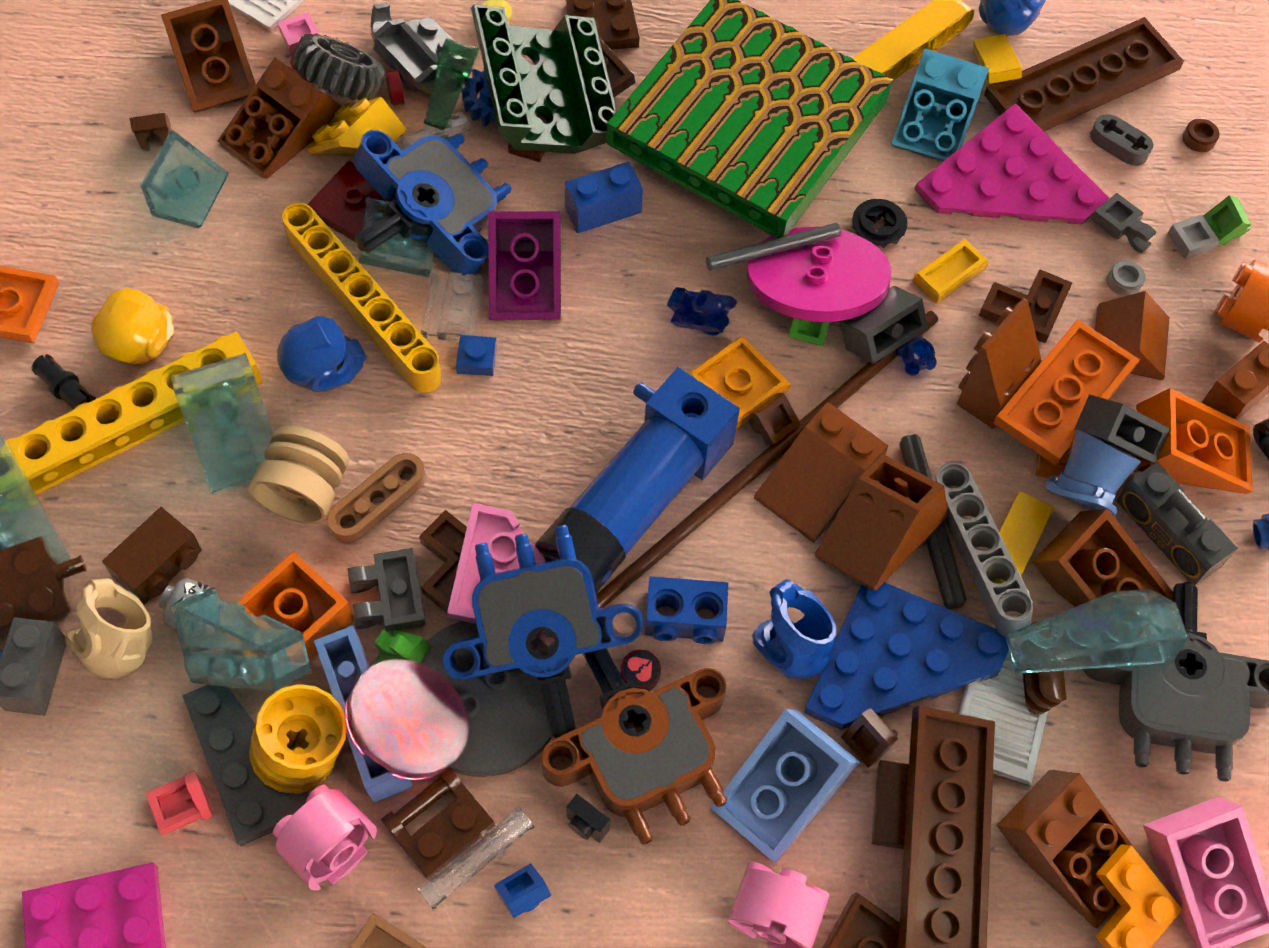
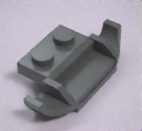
[371,2,469,95]

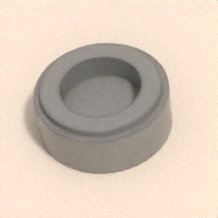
[1107,260,1145,296]

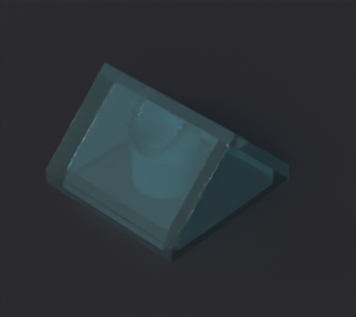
[140,130,229,228]

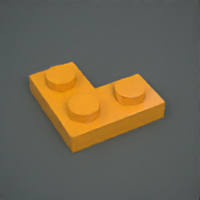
[1095,844,1183,948]

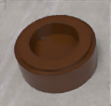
[1183,119,1220,152]

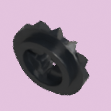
[851,199,908,249]

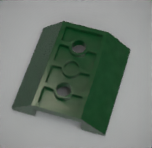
[471,4,617,154]

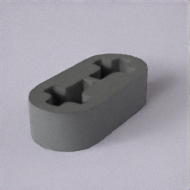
[1090,114,1153,166]

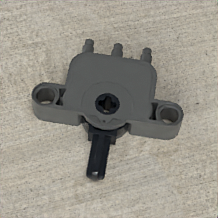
[1081,582,1269,782]

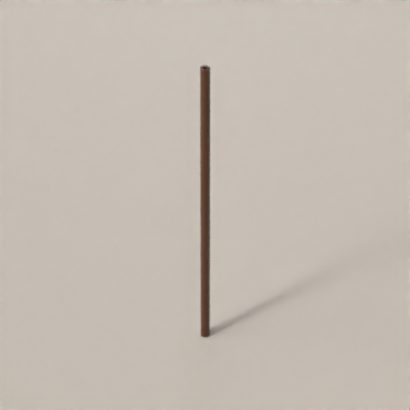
[596,311,938,608]

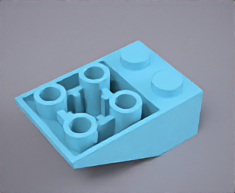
[891,48,989,161]

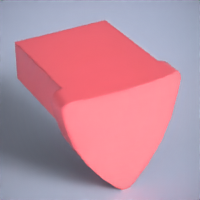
[145,770,213,835]

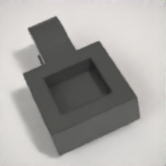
[1091,193,1156,253]

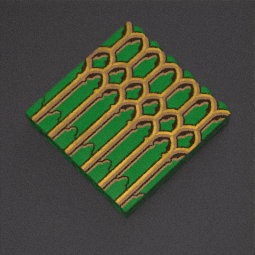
[607,0,892,238]

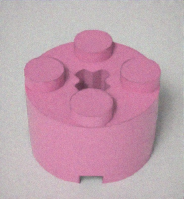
[273,785,377,891]
[728,862,830,948]

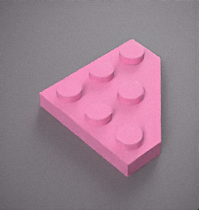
[446,503,555,641]

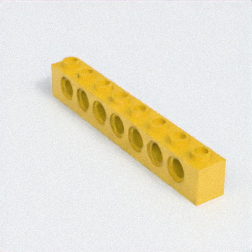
[0,331,263,513]

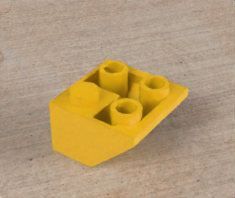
[306,97,407,155]

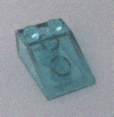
[171,353,273,493]

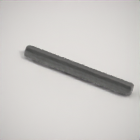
[899,434,967,609]

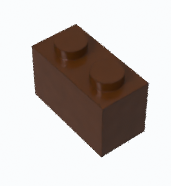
[102,507,202,605]

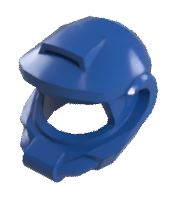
[979,0,1046,36]
[277,316,367,392]
[752,579,836,680]

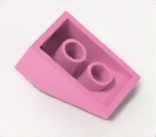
[1143,797,1269,948]

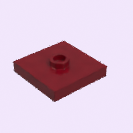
[307,160,390,242]

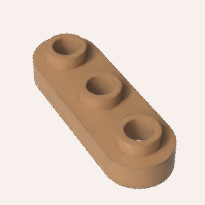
[327,453,426,542]

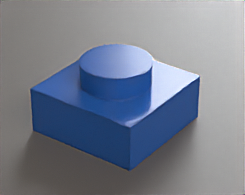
[456,335,497,376]
[494,863,552,918]

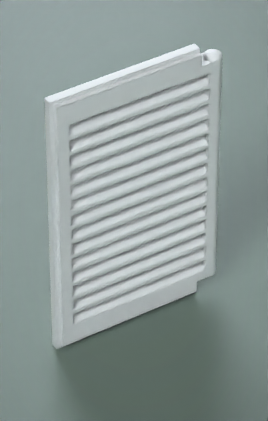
[958,645,1048,786]

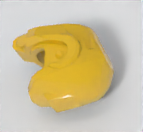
[91,288,174,365]

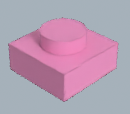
[278,12,319,54]

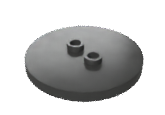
[401,621,553,777]

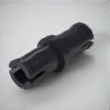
[32,354,96,409]

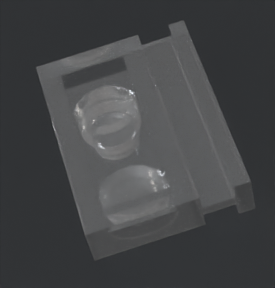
[421,270,484,342]

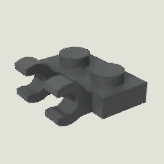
[347,548,425,632]

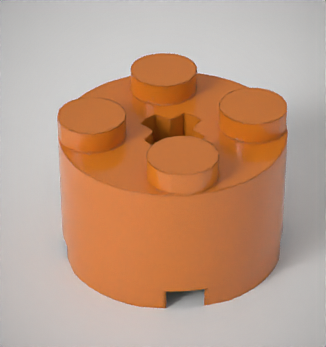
[1214,260,1269,343]

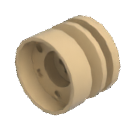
[248,425,350,524]

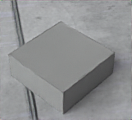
[1168,215,1219,259]

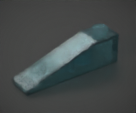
[1006,589,1188,674]

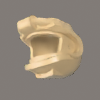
[65,578,153,679]

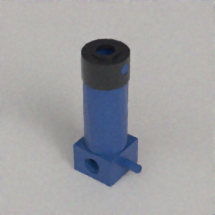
[535,367,740,593]

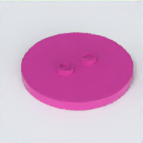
[747,227,891,322]

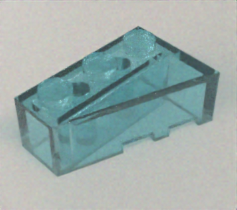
[171,589,312,692]

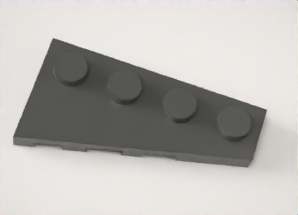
[182,679,309,846]

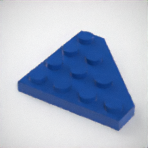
[804,582,1013,730]

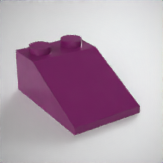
[488,211,561,320]

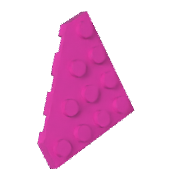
[914,103,1110,225]

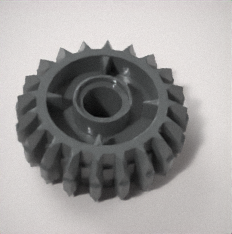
[292,33,385,100]

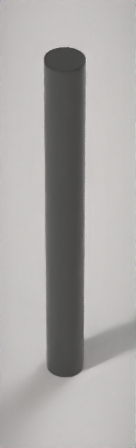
[706,223,841,271]

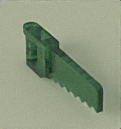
[424,38,480,130]

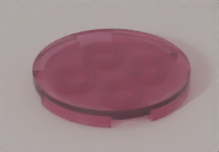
[345,659,468,780]

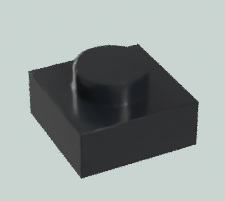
[566,794,611,843]

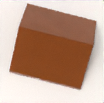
[1095,291,1170,380]

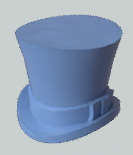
[1045,429,1141,517]

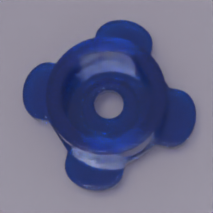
[896,337,937,376]

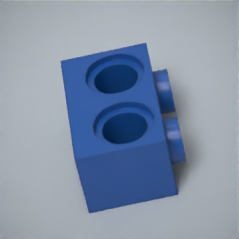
[645,576,729,644]

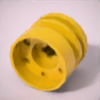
[249,684,347,794]

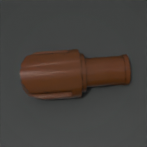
[1022,622,1067,715]

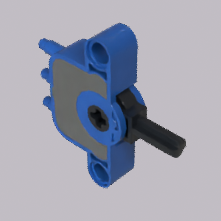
[353,130,511,279]
[443,525,643,738]

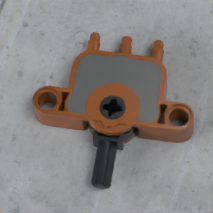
[542,648,727,845]

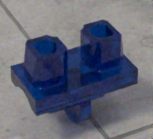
[667,287,737,336]

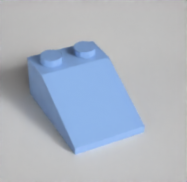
[710,709,860,863]

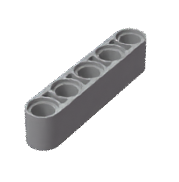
[936,462,1033,639]

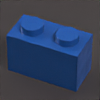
[565,162,643,233]

